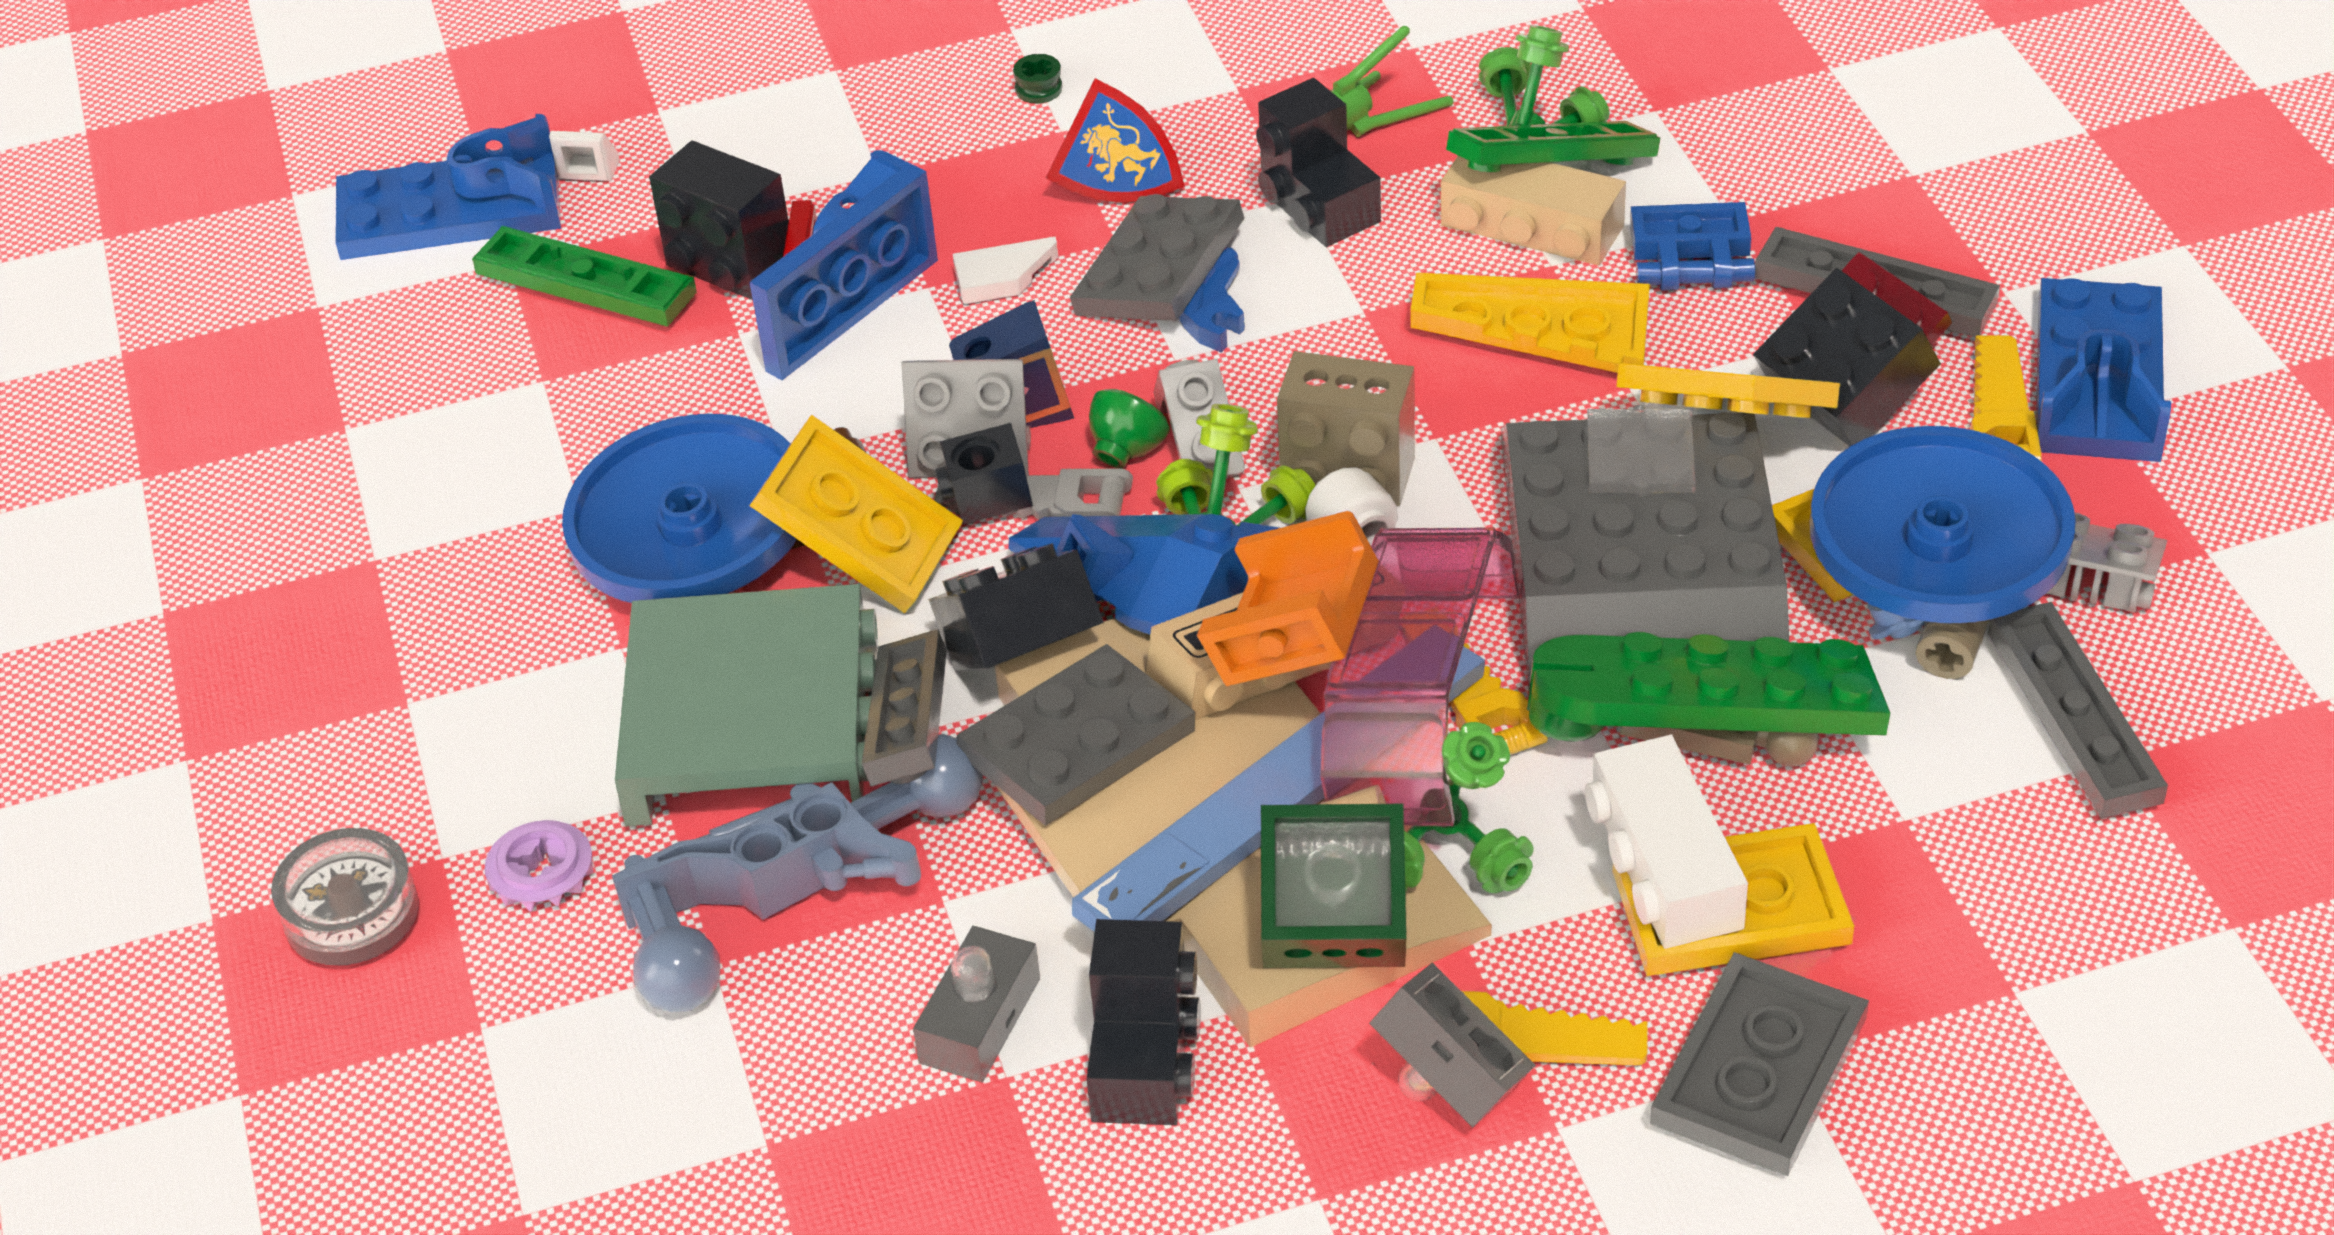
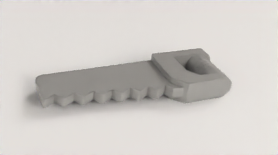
[934,469,1133,520]

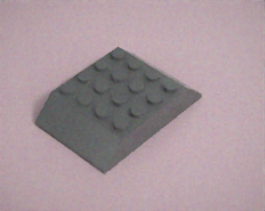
[1501,412,1789,691]

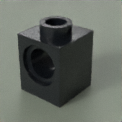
[935,423,1033,525]

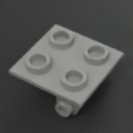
[901,359,1031,478]
[2046,512,2168,613]

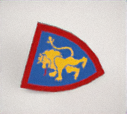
[1045,78,1185,203]

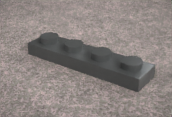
[1755,227,2000,337]
[1988,602,2168,819]
[862,629,947,786]

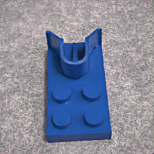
[335,114,562,260]
[750,150,938,381]
[2036,278,2171,462]

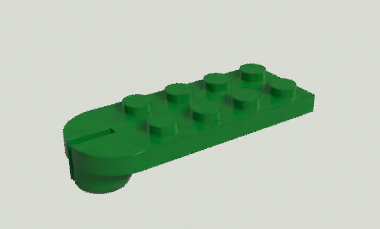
[1527,632,1891,742]

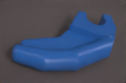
[1179,247,1245,353]

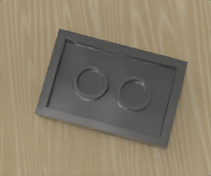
[1070,194,1245,321]
[957,644,1196,826]
[1650,952,1869,1176]

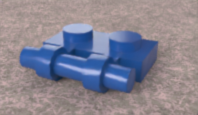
[1630,202,1755,291]

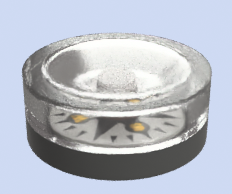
[271,828,419,966]

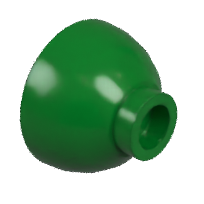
[1089,389,1170,469]

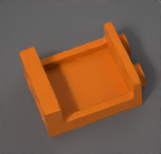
[1197,511,1379,686]

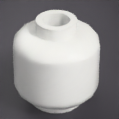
[1305,467,1398,554]

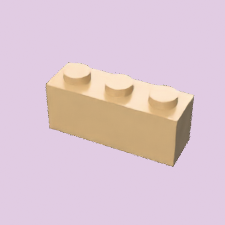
[1441,156,1626,266]

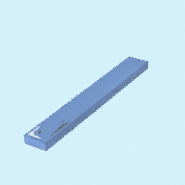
[1072,629,1485,932]

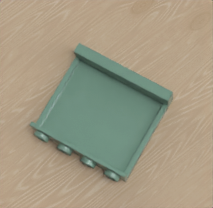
[614,584,878,827]

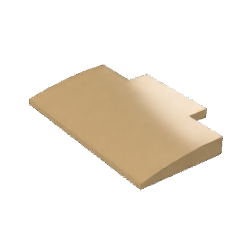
[995,618,1492,1048]

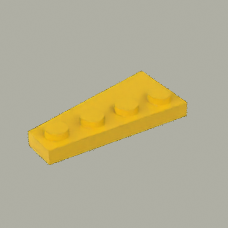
[1411,272,1650,373]

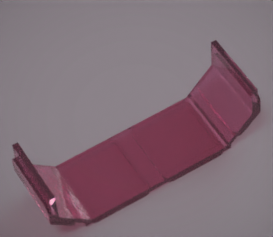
[1320,527,1519,826]

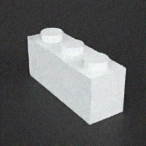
[1584,734,1748,949]

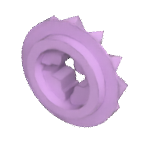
[484,820,594,912]

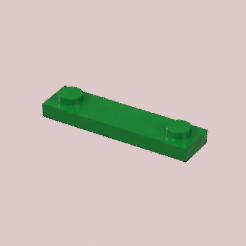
[1446,121,1661,172]
[472,226,697,327]

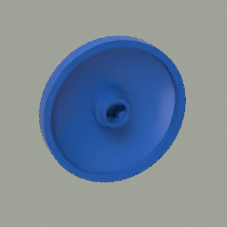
[562,413,797,603]
[1810,426,2076,623]

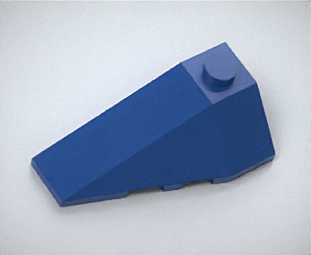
[1008,514,1256,635]

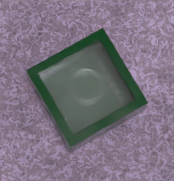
[1261,803,1407,968]

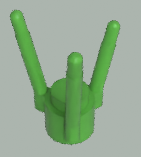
[1330,26,1454,137]

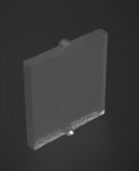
[1587,405,1696,497]

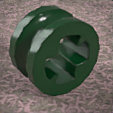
[1013,54,1063,104]

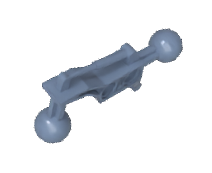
[612,734,983,1012]

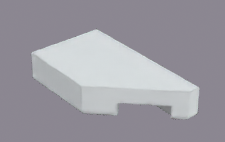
[952,237,1058,304]

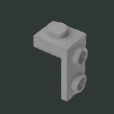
[1153,358,1245,479]

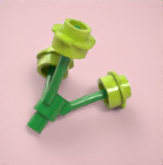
[1156,404,1316,526]

